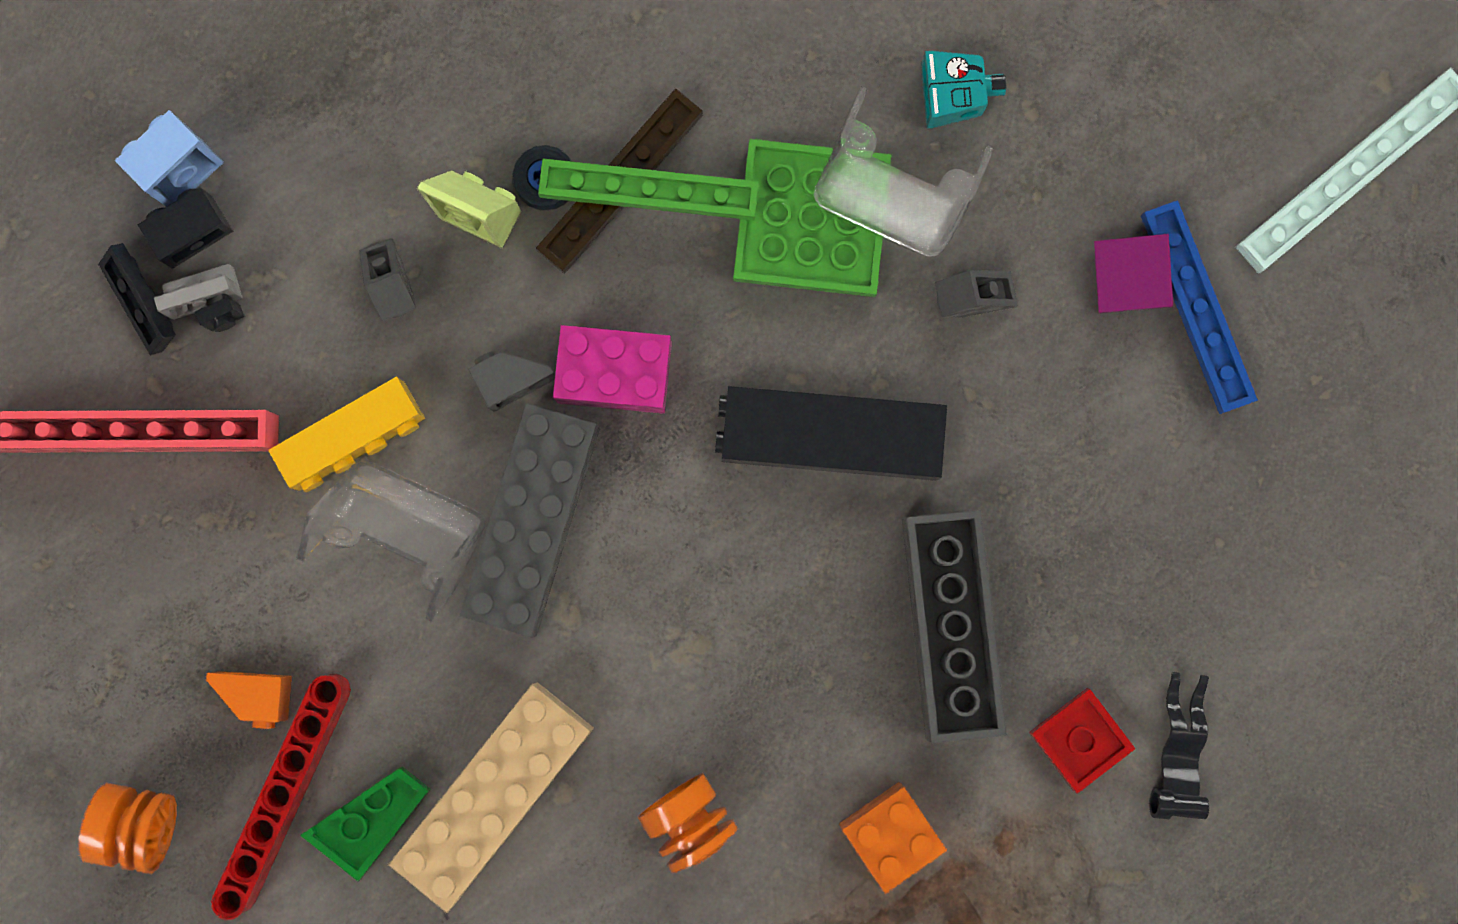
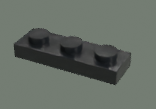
[98,243,176,355]

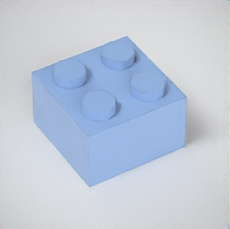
[115,110,224,207]

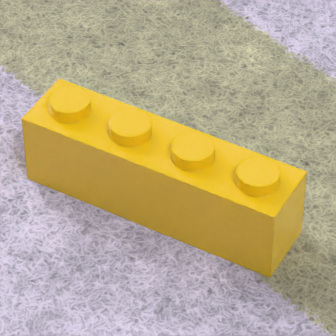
[268,376,425,492]

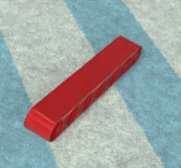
[211,674,351,920]

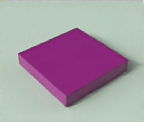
[1094,234,1173,314]

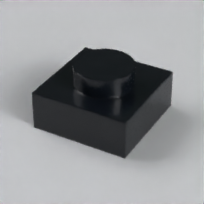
[194,296,245,332]

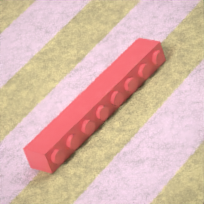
[0,410,279,453]

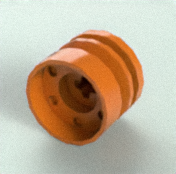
[637,773,738,873]
[79,783,177,874]

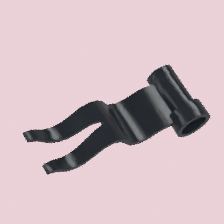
[1149,672,1209,820]

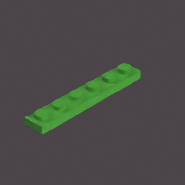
[538,159,759,220]

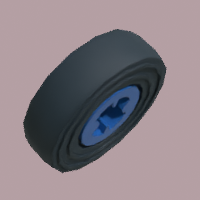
[512,145,572,211]

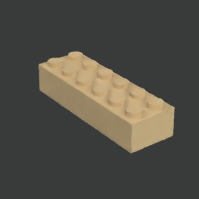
[389,682,594,913]

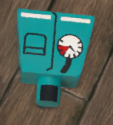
[921,51,1006,129]

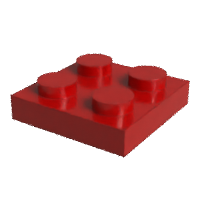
[1029,688,1136,794]

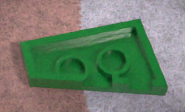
[300,767,431,881]

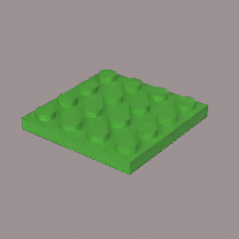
[733,139,891,297]

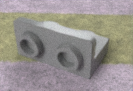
[154,264,243,320]

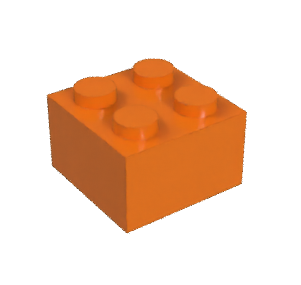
[839,782,947,894]

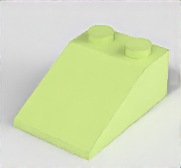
[417,171,521,248]

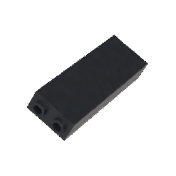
[715,386,947,481]

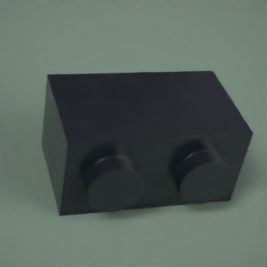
[137,187,234,269]

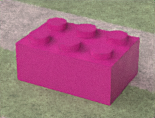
[553,325,672,414]

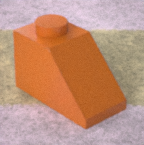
[206,671,292,729]

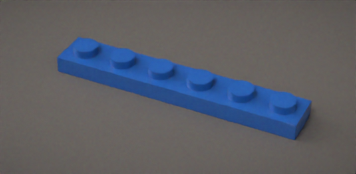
[1141,200,1258,415]

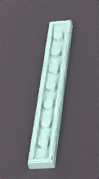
[1236,68,1458,274]

